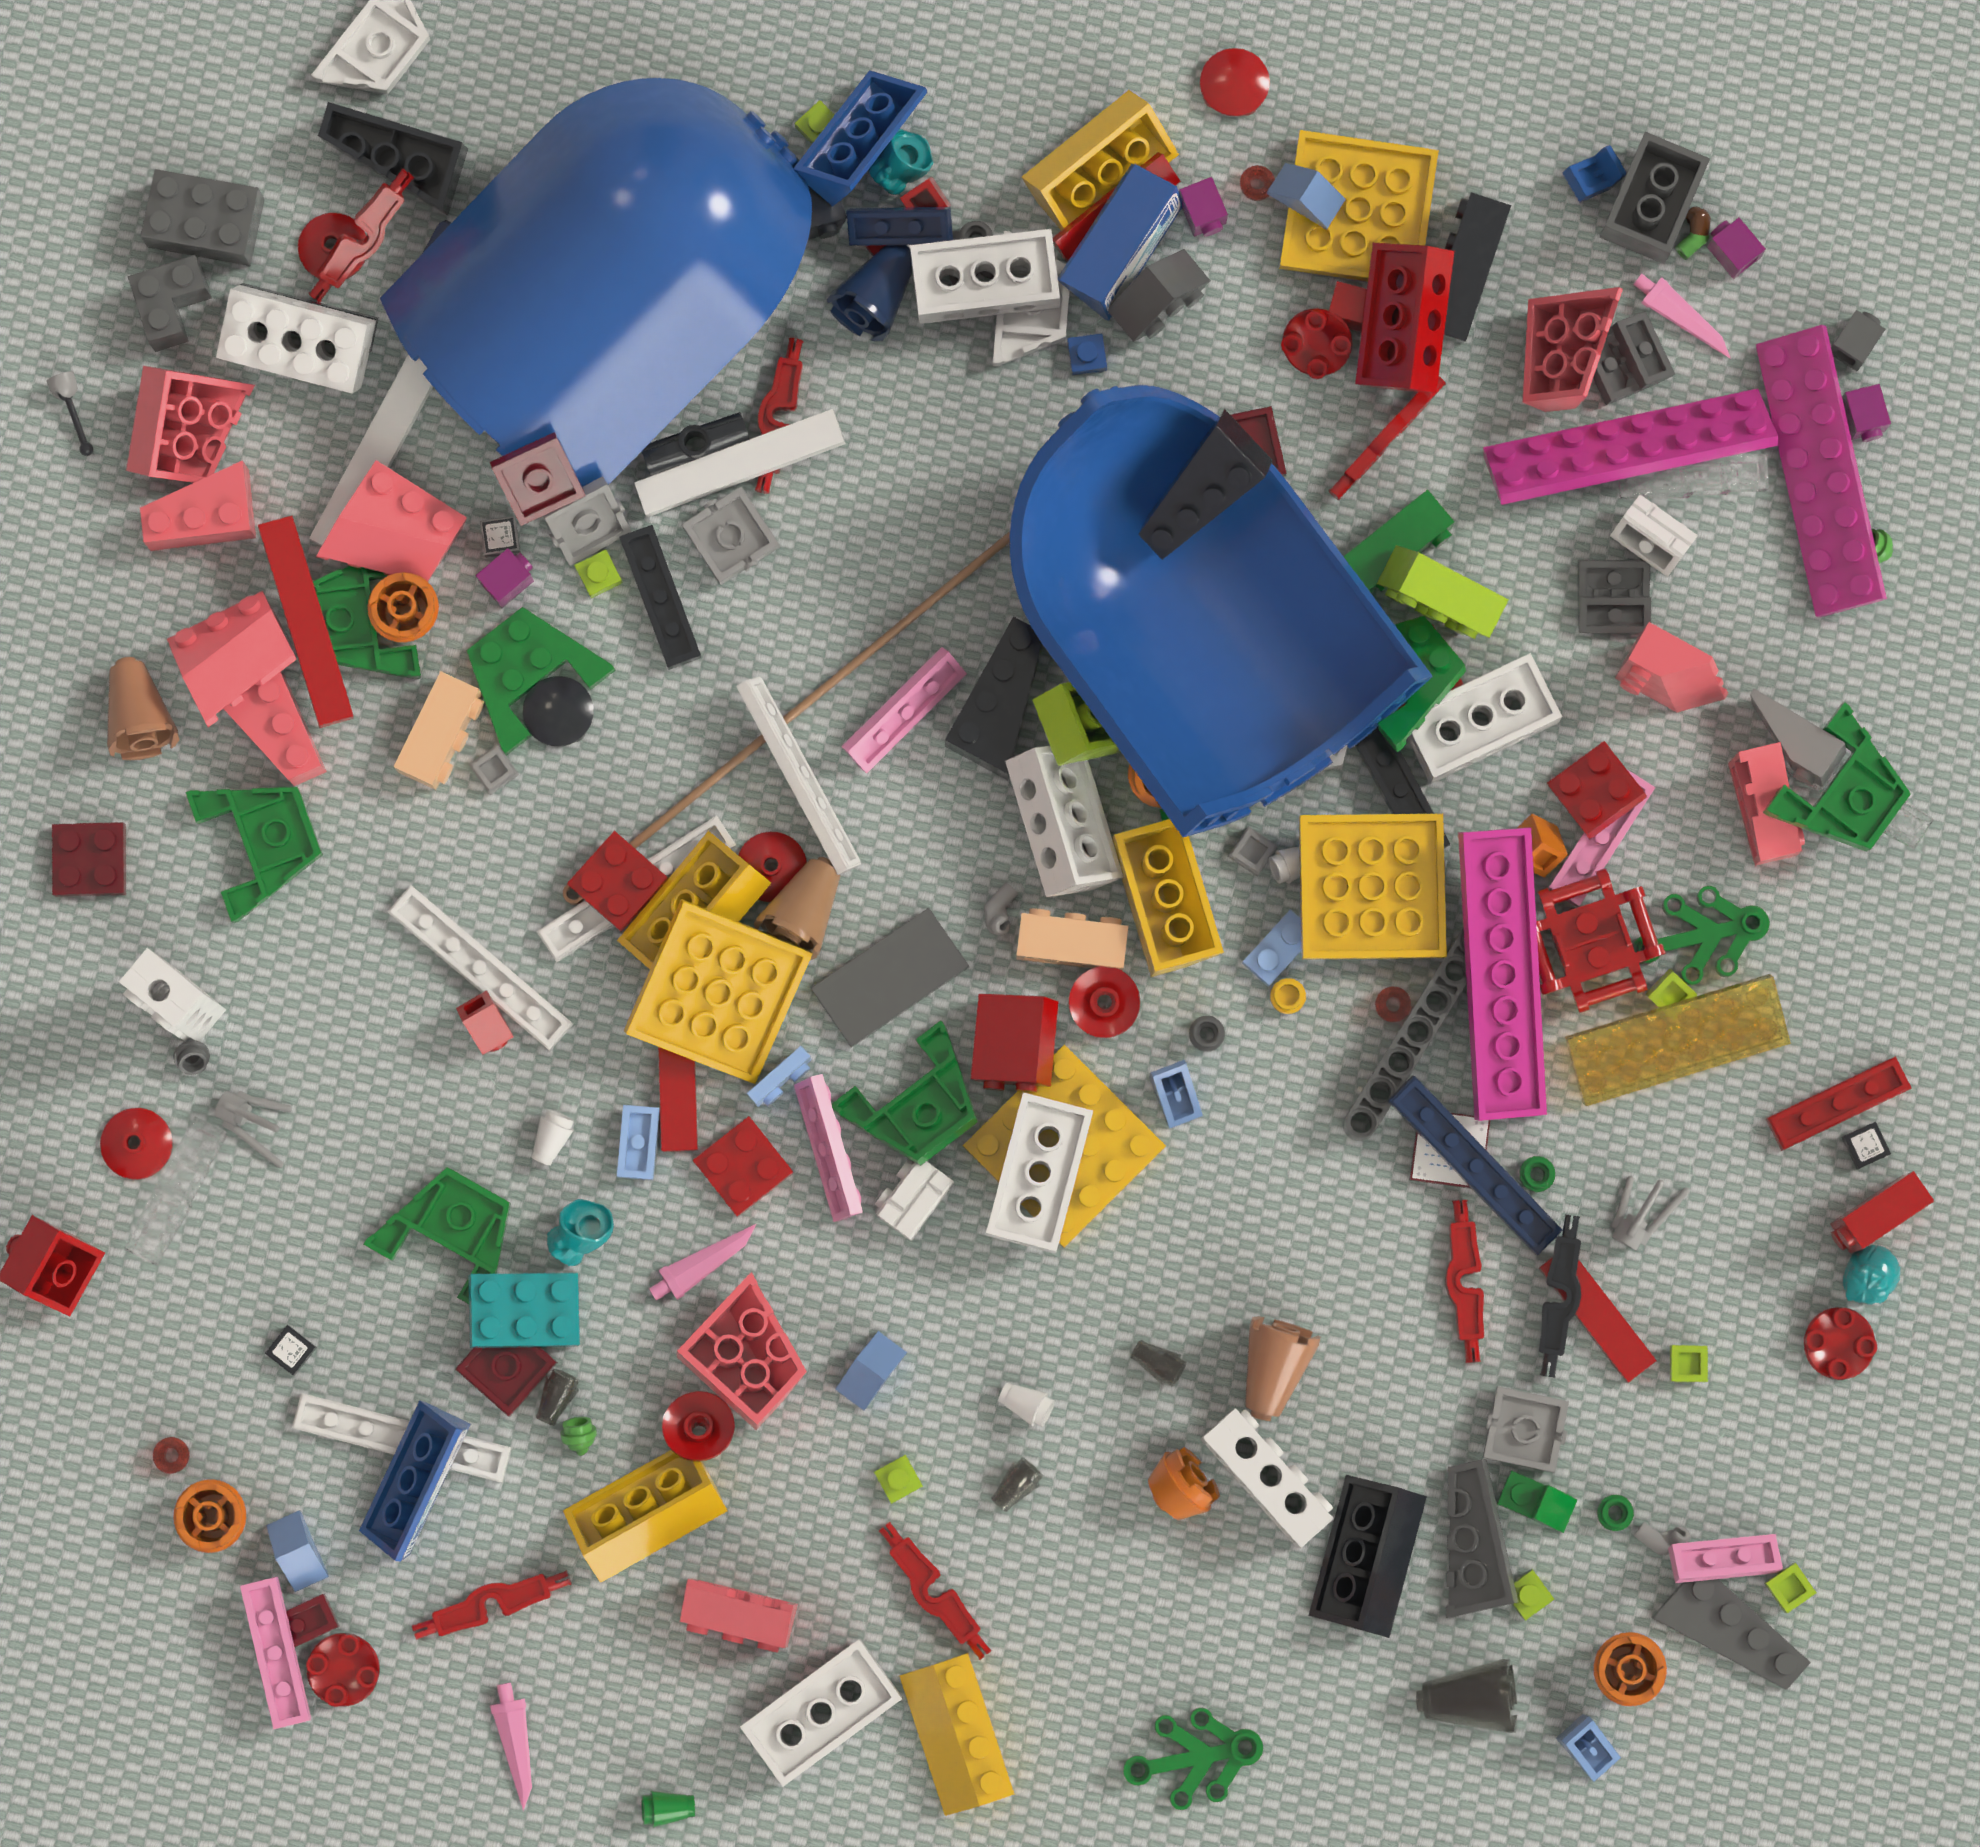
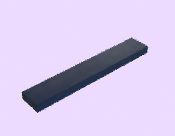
[1387,1076,1563,1256]

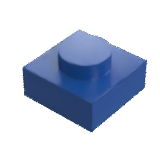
[1067,333,1107,375]

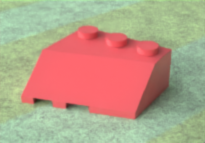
[1523,287,1623,412]
[126,366,255,483]
[316,460,467,581]
[167,591,296,727]
[1615,622,1728,712]
[677,1272,807,1430]
[680,1578,798,1653]

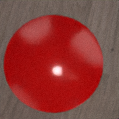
[1200,48,1270,116]
[1281,308,1353,379]
[1804,1307,1877,1380]
[306,1633,380,1707]

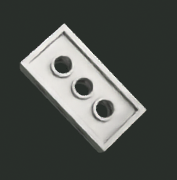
[910,229,1060,324]
[216,285,376,394]
[1407,653,1562,784]
[1005,746,1124,897]
[119,948,226,1042]
[986,1092,1093,1254]
[1200,1408,1334,1548]
[740,1639,903,1787]

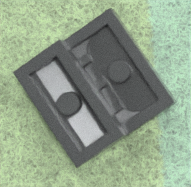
[1593,311,1675,405]
[1578,560,1651,633]

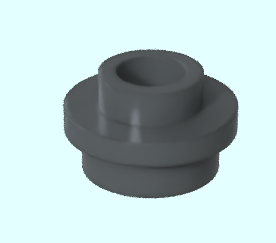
[1189,1016,1225,1052]
[173,1041,210,1075]

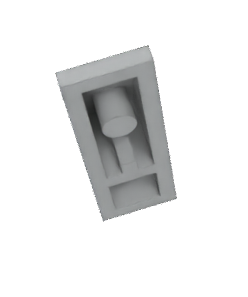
[1750,689,1846,788]

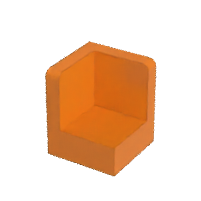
[1517,814,1568,878]

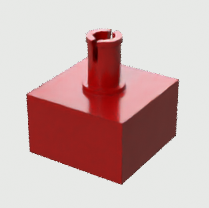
[0,1215,105,1317]

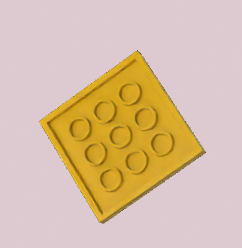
[1279,130,1439,282]
[1299,814,1447,960]
[624,899,813,1084]
[963,1044,1166,1248]

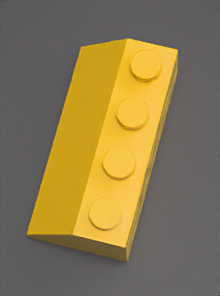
[1021,90,1179,230]
[1112,819,1224,977]
[617,831,771,969]
[563,1450,728,1583]
[899,1653,1015,1816]

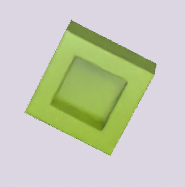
[794,100,835,144]
[574,549,623,599]
[1645,968,1698,1020]
[1670,1345,1708,1383]
[874,1454,923,1504]
[1764,1563,1817,1614]
[1512,1569,1555,1621]

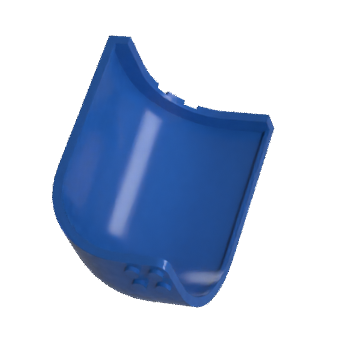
[380,78,812,487]
[1010,385,1433,838]

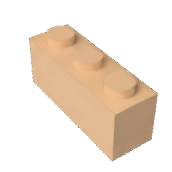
[394,671,484,790]
[1016,908,1129,971]

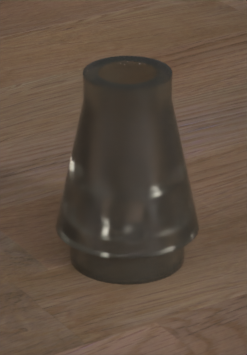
[1130,1340,1187,1387]
[535,1369,579,1426]
[991,1457,1043,1512]

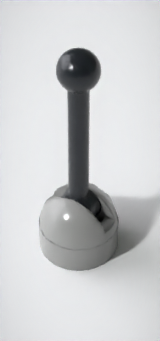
[46,371,93,456]

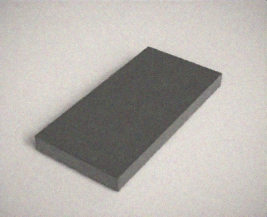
[811,908,969,1048]

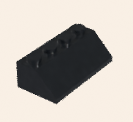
[1308,1475,1427,1638]

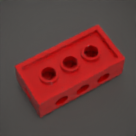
[1355,242,1454,393]

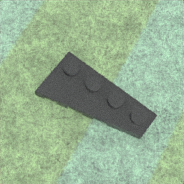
[1446,1459,1519,1618]
[1651,1579,1811,1690]

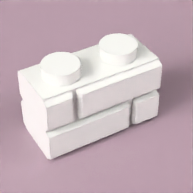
[1610,495,1698,577]
[875,1159,954,1241]

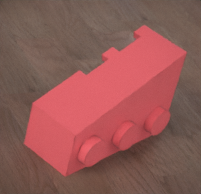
[140,460,256,551]
[223,672,327,786]
[1728,742,1805,866]

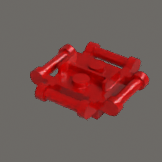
[1536,868,1666,1013]

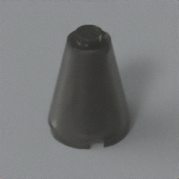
[1416,1658,1517,1733]

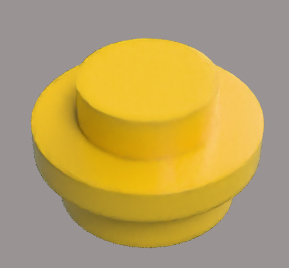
[1270,978,1306,1014]

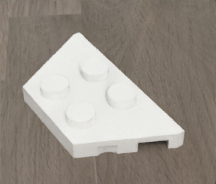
[311,0,430,94]
[993,231,1070,366]

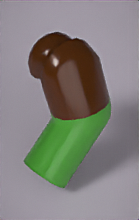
[1675,206,1711,260]

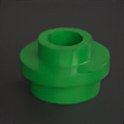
[1519,1156,1555,1192]
[1597,1495,1634,1531]

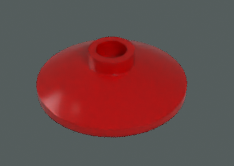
[298,213,366,279]
[738,831,807,902]
[1069,966,1141,1038]
[100,1108,173,1180]
[662,1391,735,1461]

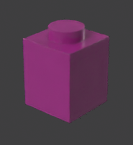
[1179,177,1228,237]
[1707,217,1766,280]
[1842,383,1891,442]
[475,548,534,608]

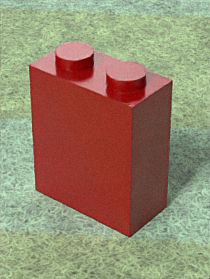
[971,994,1059,1092]
[1830,1171,1934,1254]

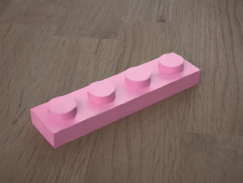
[841,647,967,773]
[1548,770,1656,908]
[794,1074,863,1222]
[240,1576,311,1729]

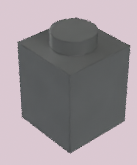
[1831,310,1886,371]

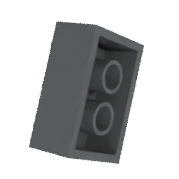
[1600,132,1710,264]
[140,169,265,266]

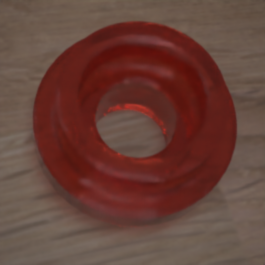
[1240,165,1275,201]
[1375,986,1411,1022]
[153,1437,190,1474]

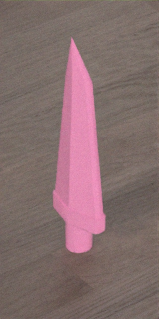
[1633,274,1731,359]
[649,1224,756,1301]
[490,1682,532,1811]

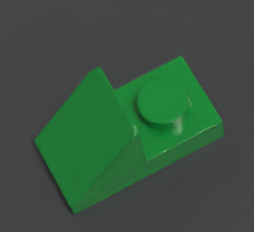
[1496,1470,1577,1533]

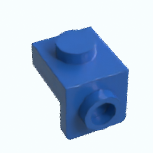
[1562,145,1626,203]

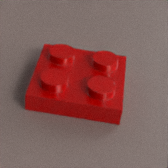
[1547,741,1647,840]
[566,830,668,932]
[693,1116,794,1218]

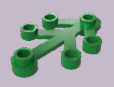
[1633,886,1770,986]
[1123,1707,1263,1810]

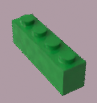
[1343,489,1455,593]

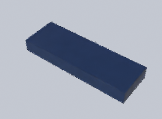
[846,207,953,246]

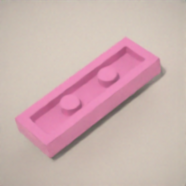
[1668,1534,1783,1583]

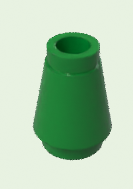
[641,1791,695,1828]

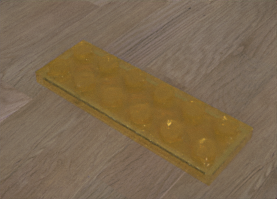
[1565,974,1791,1106]

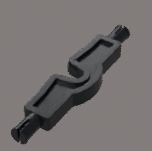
[1539,1214,1581,1378]

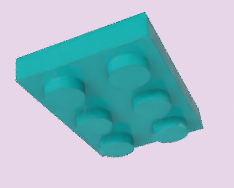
[468,1273,580,1348]

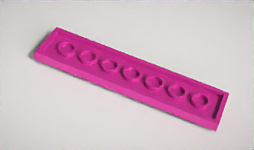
[1756,325,1887,618]
[1483,388,1778,505]
[1458,827,1547,1121]

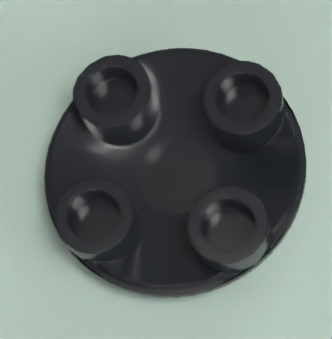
[523,676,594,746]

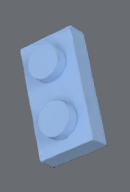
[1242,909,1302,987]
[747,1046,812,1107]
[617,1105,660,1180]

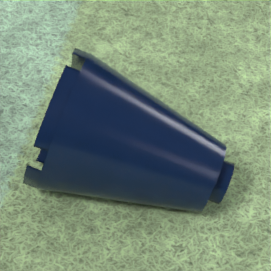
[827,245,913,342]

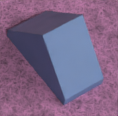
[1267,163,1345,230]
[1149,1060,1203,1129]
[835,1331,907,1411]
[266,1510,329,1592]
[1556,1714,1621,1782]

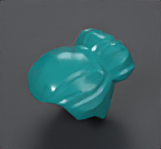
[869,129,934,195]
[547,1199,614,1266]
[1842,1245,1901,1305]

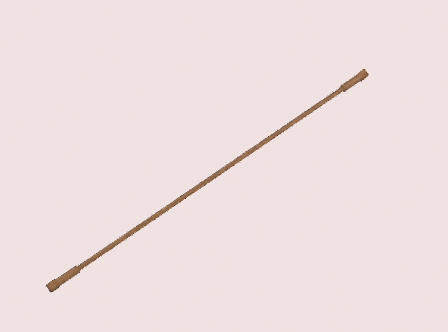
[563,531,1010,905]

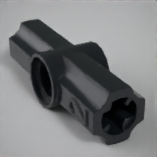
[642,412,750,476]

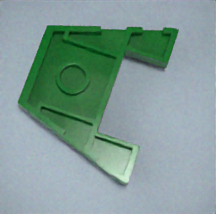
[313,566,421,679]
[466,607,616,756]
[1378,616,1466,752]
[1763,702,1911,852]
[185,787,323,923]
[831,1020,978,1166]
[363,1167,511,1304]

